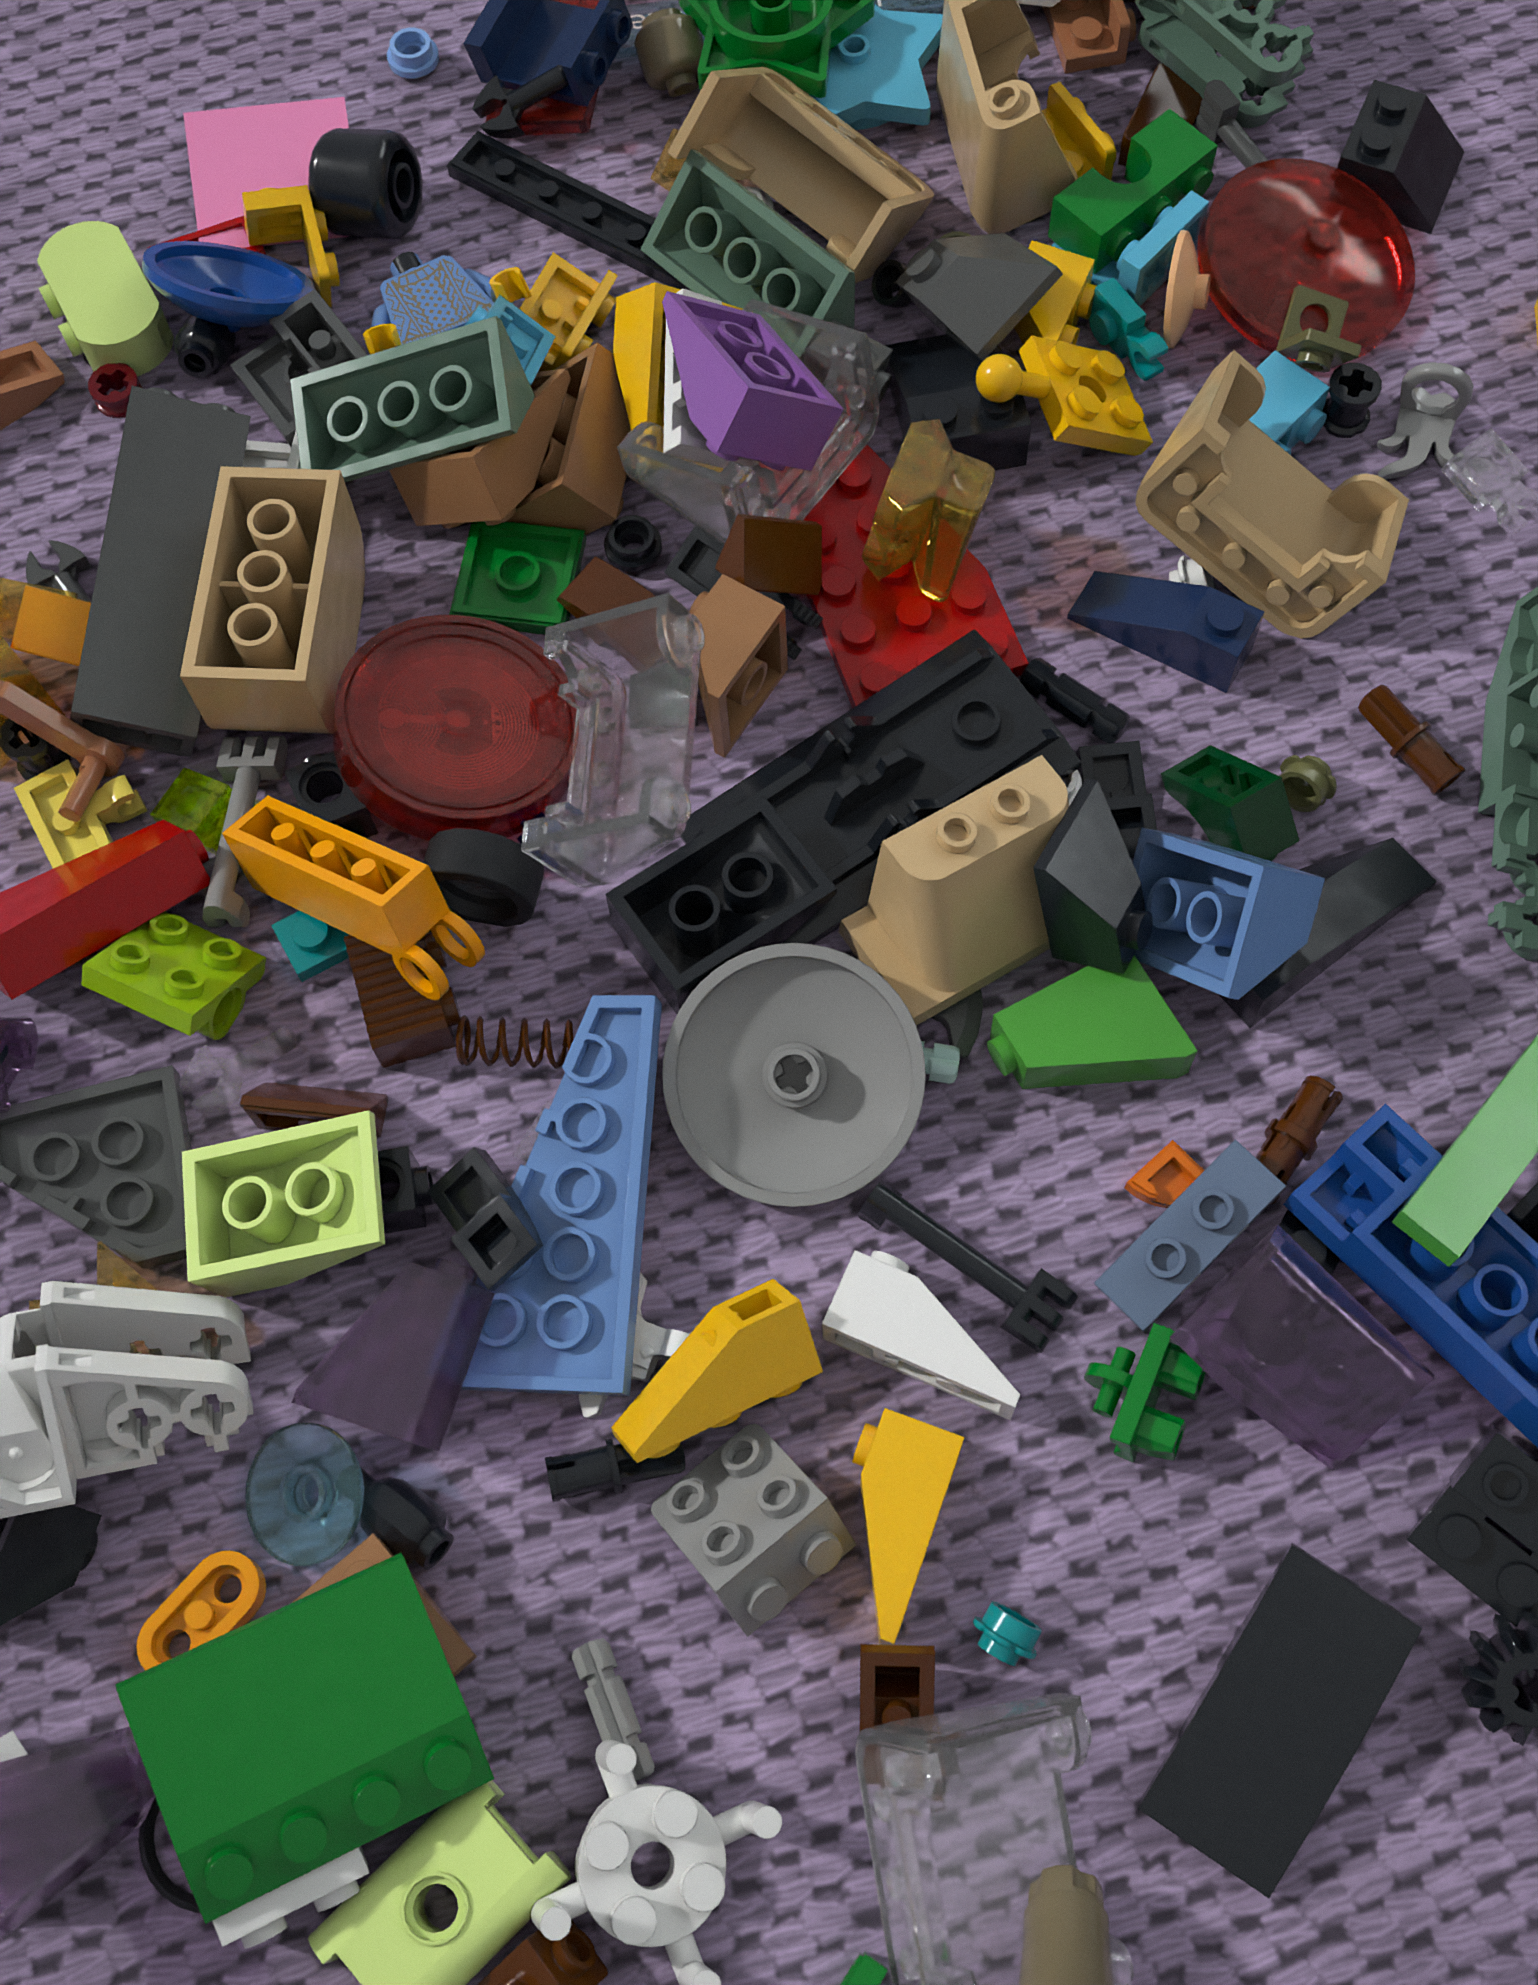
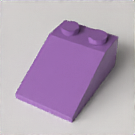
[662,291,844,471]

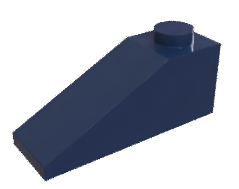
[1067,571,1265,693]

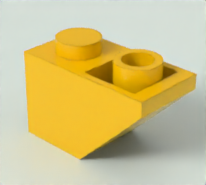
[1014,240,1097,345]

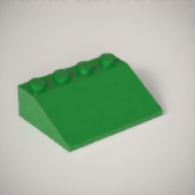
[116,1553,495,1924]

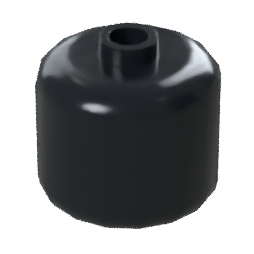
[308,128,423,239]

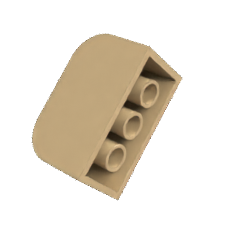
[180,466,365,734]

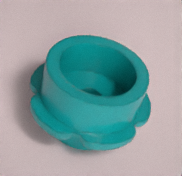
[973,1601,1042,1666]

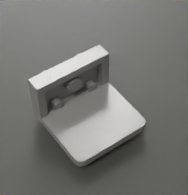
[651,1424,856,1637]

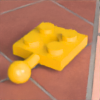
[976,335,1153,456]

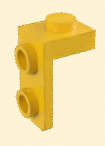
[242,185,340,308]

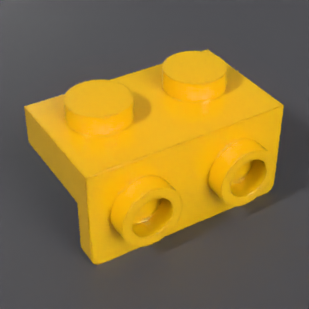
[519,252,618,372]

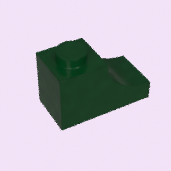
[1161,745,1300,861]

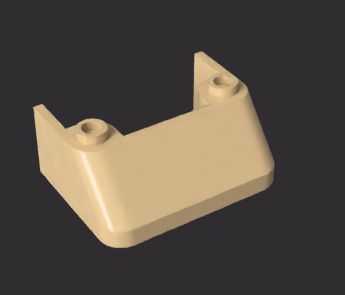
[667,67,934,283]

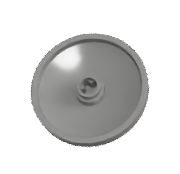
[662,943,926,1207]

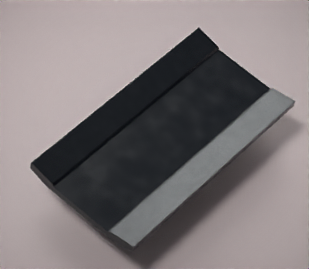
[673,629,1081,944]

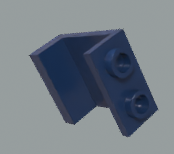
[463,0,633,107]

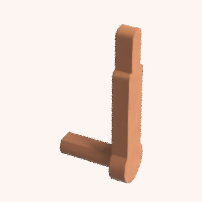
[0,680,125,822]

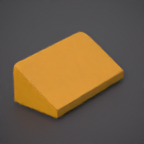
[10,585,91,666]

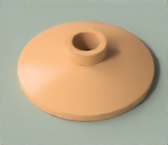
[1163,230,1211,348]

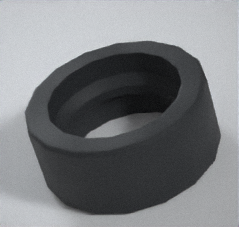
[423,828,544,927]

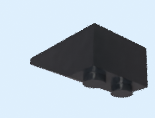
[885,334,1032,485]
[605,796,837,1014]

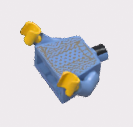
[363,252,532,355]

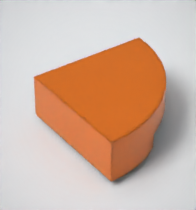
[1124,1140,1204,1208]

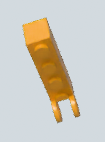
[222,795,485,1000]

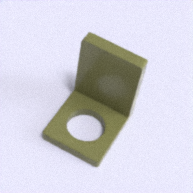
[1276,285,1362,373]

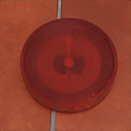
[332,615,582,841]

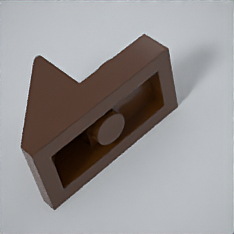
[859,1644,935,1785]

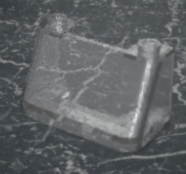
[617,299,880,546]
[521,593,705,889]
[855,1693,1134,1985]

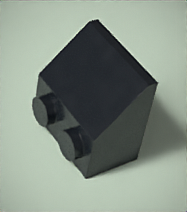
[1327,80,1465,234]

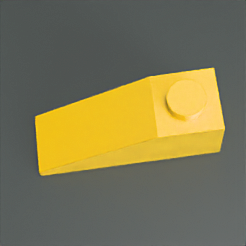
[852,1408,965,1645]

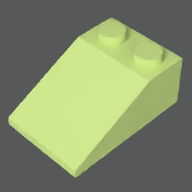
[182,1110,385,1298]

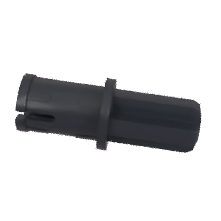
[545,1438,686,1502]

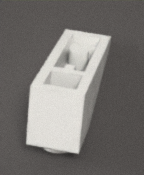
[822,1250,1020,1420]

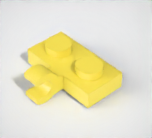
[14,759,148,869]

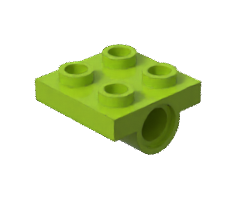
[81,911,266,1040]

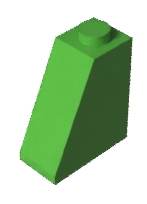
[987,955,1198,1089]

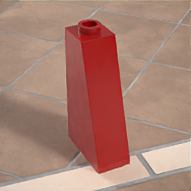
[0,819,210,1000]

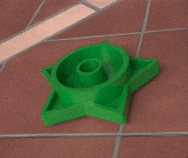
[678,0,875,98]

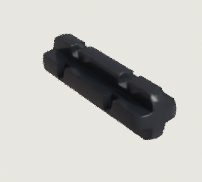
[1020,658,1130,744]

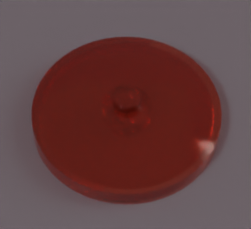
[1197,158,1415,361]

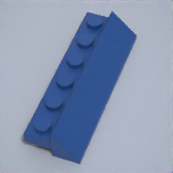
[1283,1103,1538,1448]

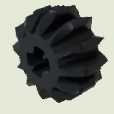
[1458,1611,1538,1746]

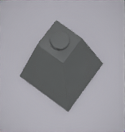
[895,233,1063,361]

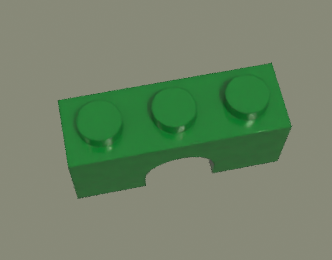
[1048,108,1218,275]

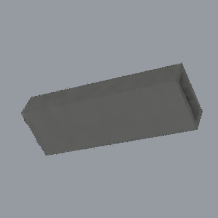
[70,386,251,757]

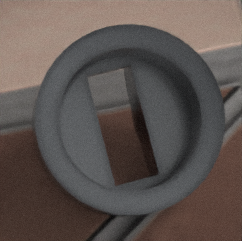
[872,259,913,308]

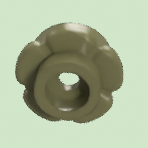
[1280,755,1337,812]

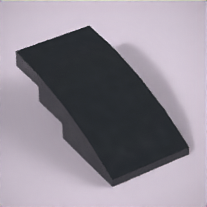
[1138,1543,1422,1899]

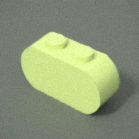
[37,221,174,376]

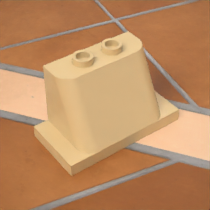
[838,755,1069,1026]

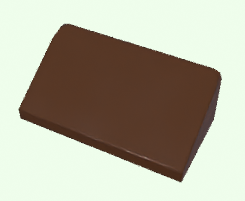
[1118,63,1203,166]
[715,514,822,595]
[240,1082,388,1138]

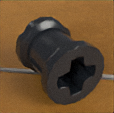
[1322,362,1382,438]
[0,718,71,781]

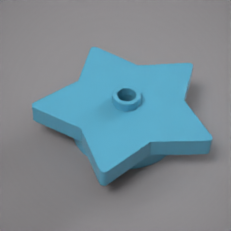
[810,4,943,130]

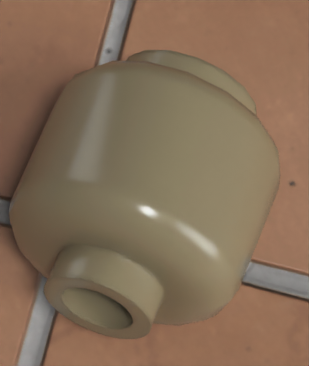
[634,8,704,97]

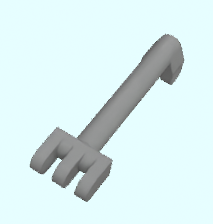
[203,736,288,927]

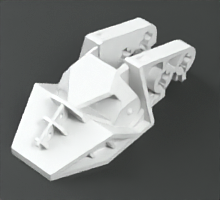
[0,1281,254,1519]

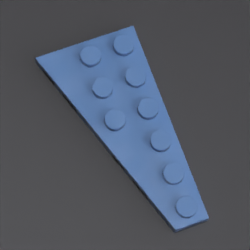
[426,995,662,1397]

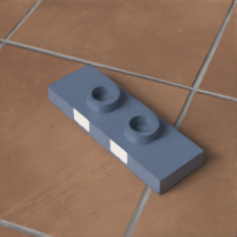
[1094,1139,1286,1332]

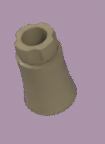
[1018,1865,1114,1985]

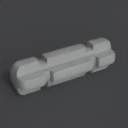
[572,1638,655,1782]

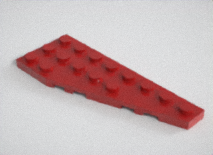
[754,416,1029,708]

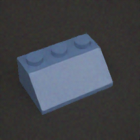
[1133,828,1325,1000]

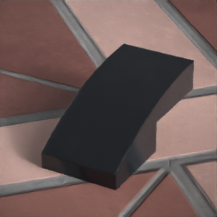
[1076,740,1157,859]
[427,1147,543,1291]

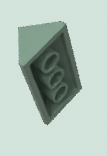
[640,149,855,365]
[290,316,535,482]

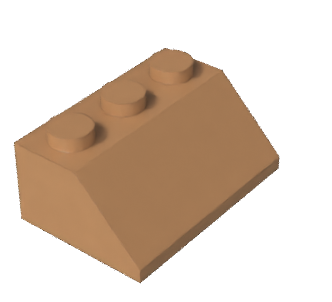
[505,342,635,535]

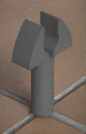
[26,540,92,602]

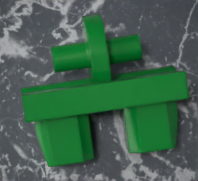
[1084,1323,1208,1463]

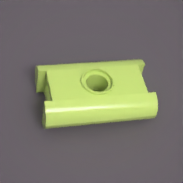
[308,1780,572,1985]

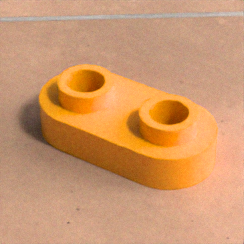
[137,1551,266,1670]

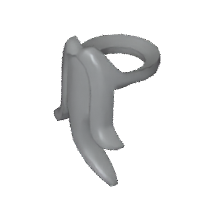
[1377,362,1474,480]

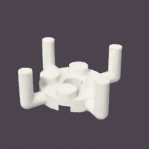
[531,1740,782,1985]

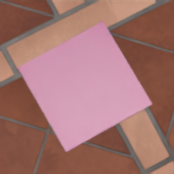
[183,97,349,248]

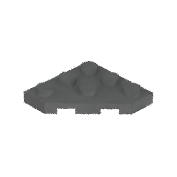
[0,1065,192,1269]

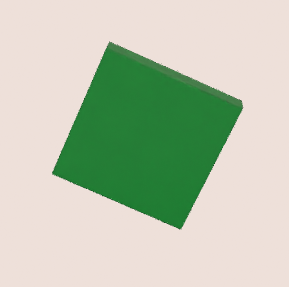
[449,521,586,637]

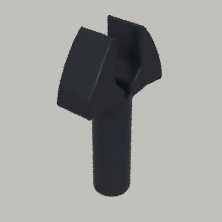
[472,65,569,139]

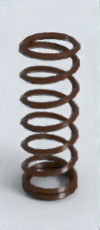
[456,1015,573,1069]

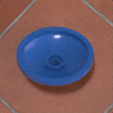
[142,241,314,332]

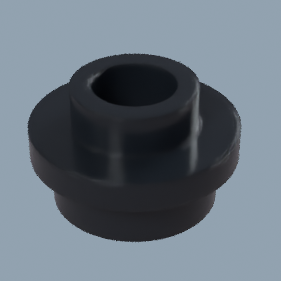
[604,515,662,572]

